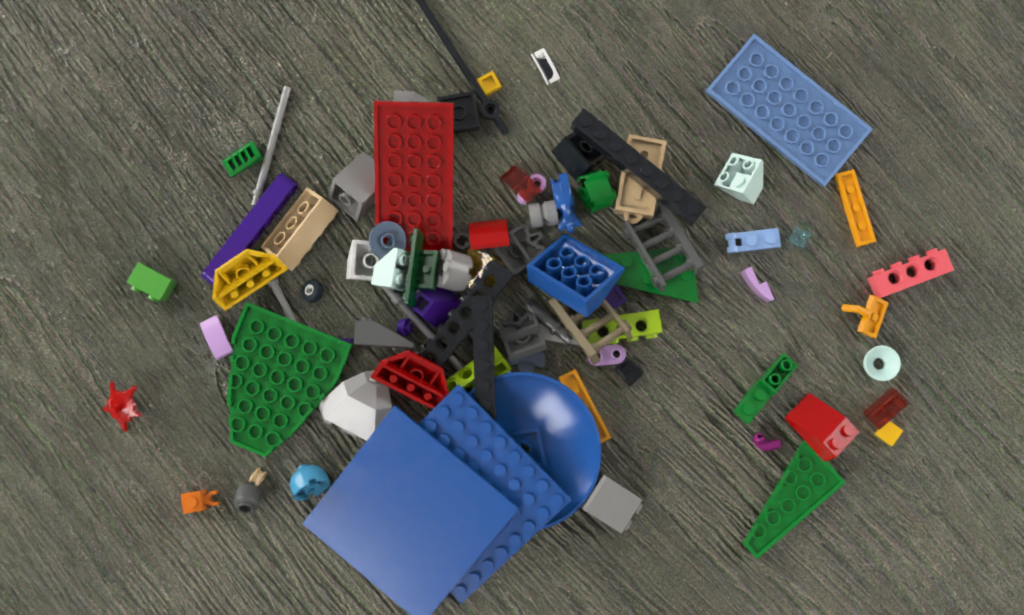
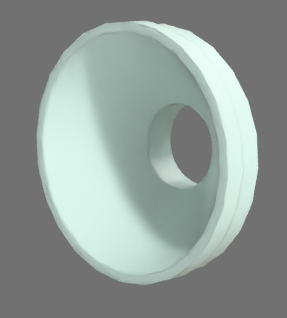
[863,345,901,381]

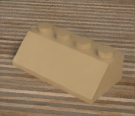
[261,188,339,271]

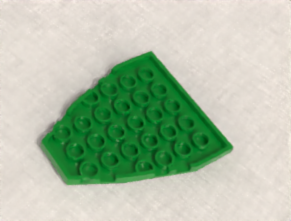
[227,302,354,457]

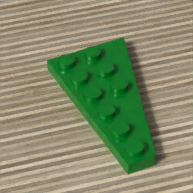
[603,248,698,304]
[742,439,846,559]

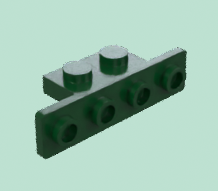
[403,228,440,308]

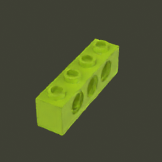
[581,309,662,345]
[446,345,511,393]

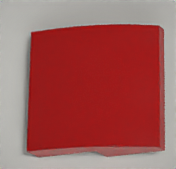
[469,219,510,250]

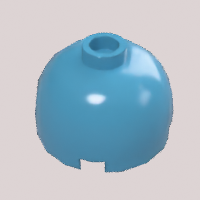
[290,464,331,501]

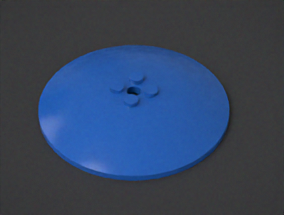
[468,372,601,530]

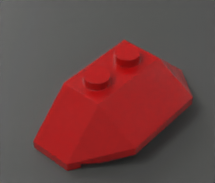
[371,350,449,409]

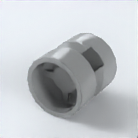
[528,200,558,228]

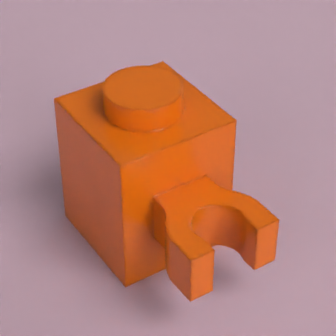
[181,489,221,514]

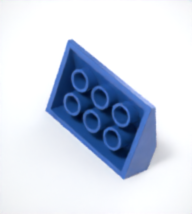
[527,233,625,318]

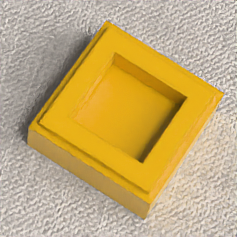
[476,70,502,96]
[874,419,903,446]

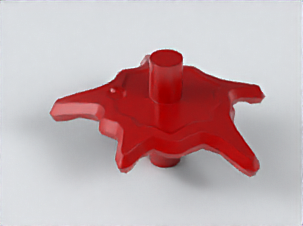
[103,381,142,432]

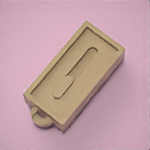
[613,134,667,224]

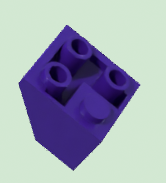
[411,287,461,329]

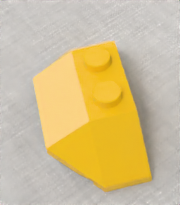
[212,249,288,311]

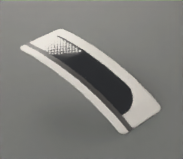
[531,48,560,85]

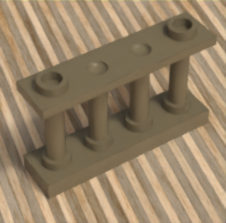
[548,298,633,365]

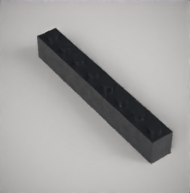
[570,108,707,227]

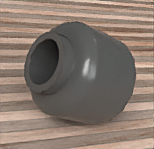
[234,484,261,514]

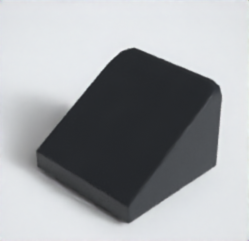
[614,357,643,387]

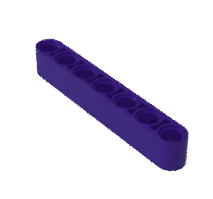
[201,173,298,286]

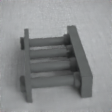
[622,204,704,293]

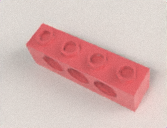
[867,248,954,298]

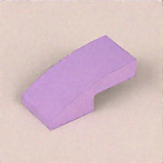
[741,267,774,303]
[200,315,233,360]

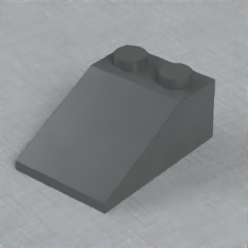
[354,317,417,349]

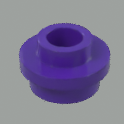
[397,318,413,337]

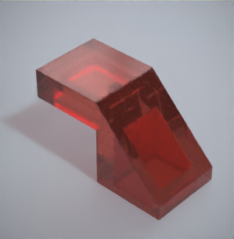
[501,165,542,204]

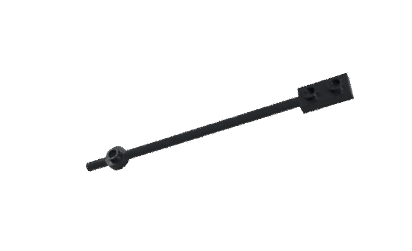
[416,0,509,136]

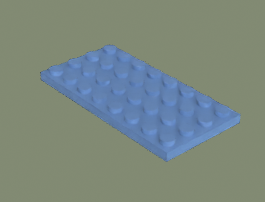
[705,34,873,188]

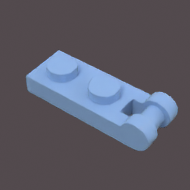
[725,228,781,254]

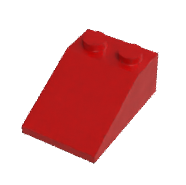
[784,393,859,462]

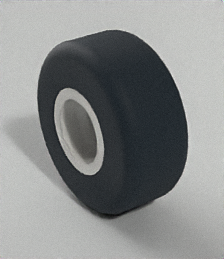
[301,279,324,303]

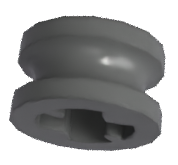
[454,232,470,250]

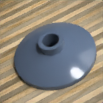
[369,221,406,259]

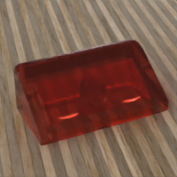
[863,388,908,429]

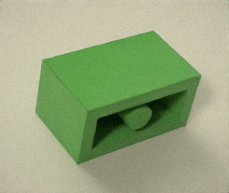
[127,262,177,303]

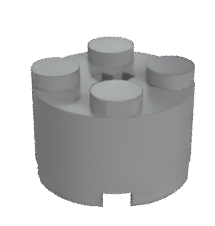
[436,248,473,292]

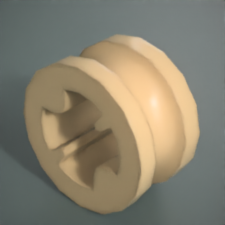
[249,467,267,487]

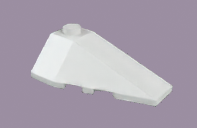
[346,239,381,281]

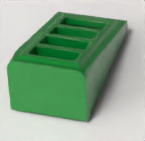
[222,140,264,178]

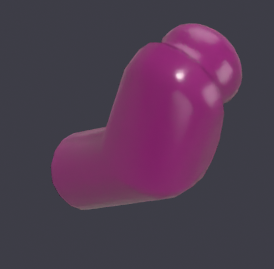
[753,433,781,452]

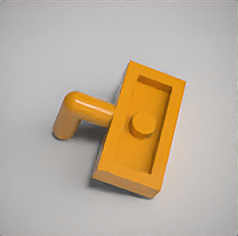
[841,295,888,339]

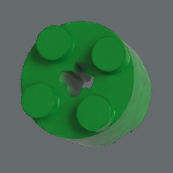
[577,170,617,214]

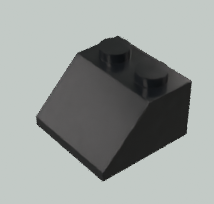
[551,132,606,180]

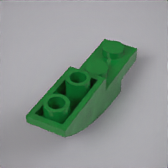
[732,353,799,424]

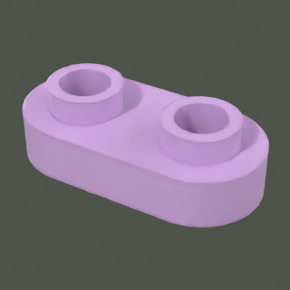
[587,344,626,366]

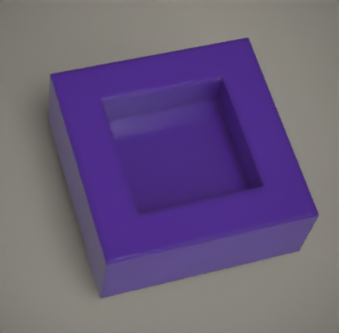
[605,285,627,309]

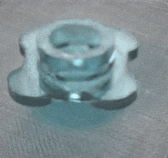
[788,226,811,248]

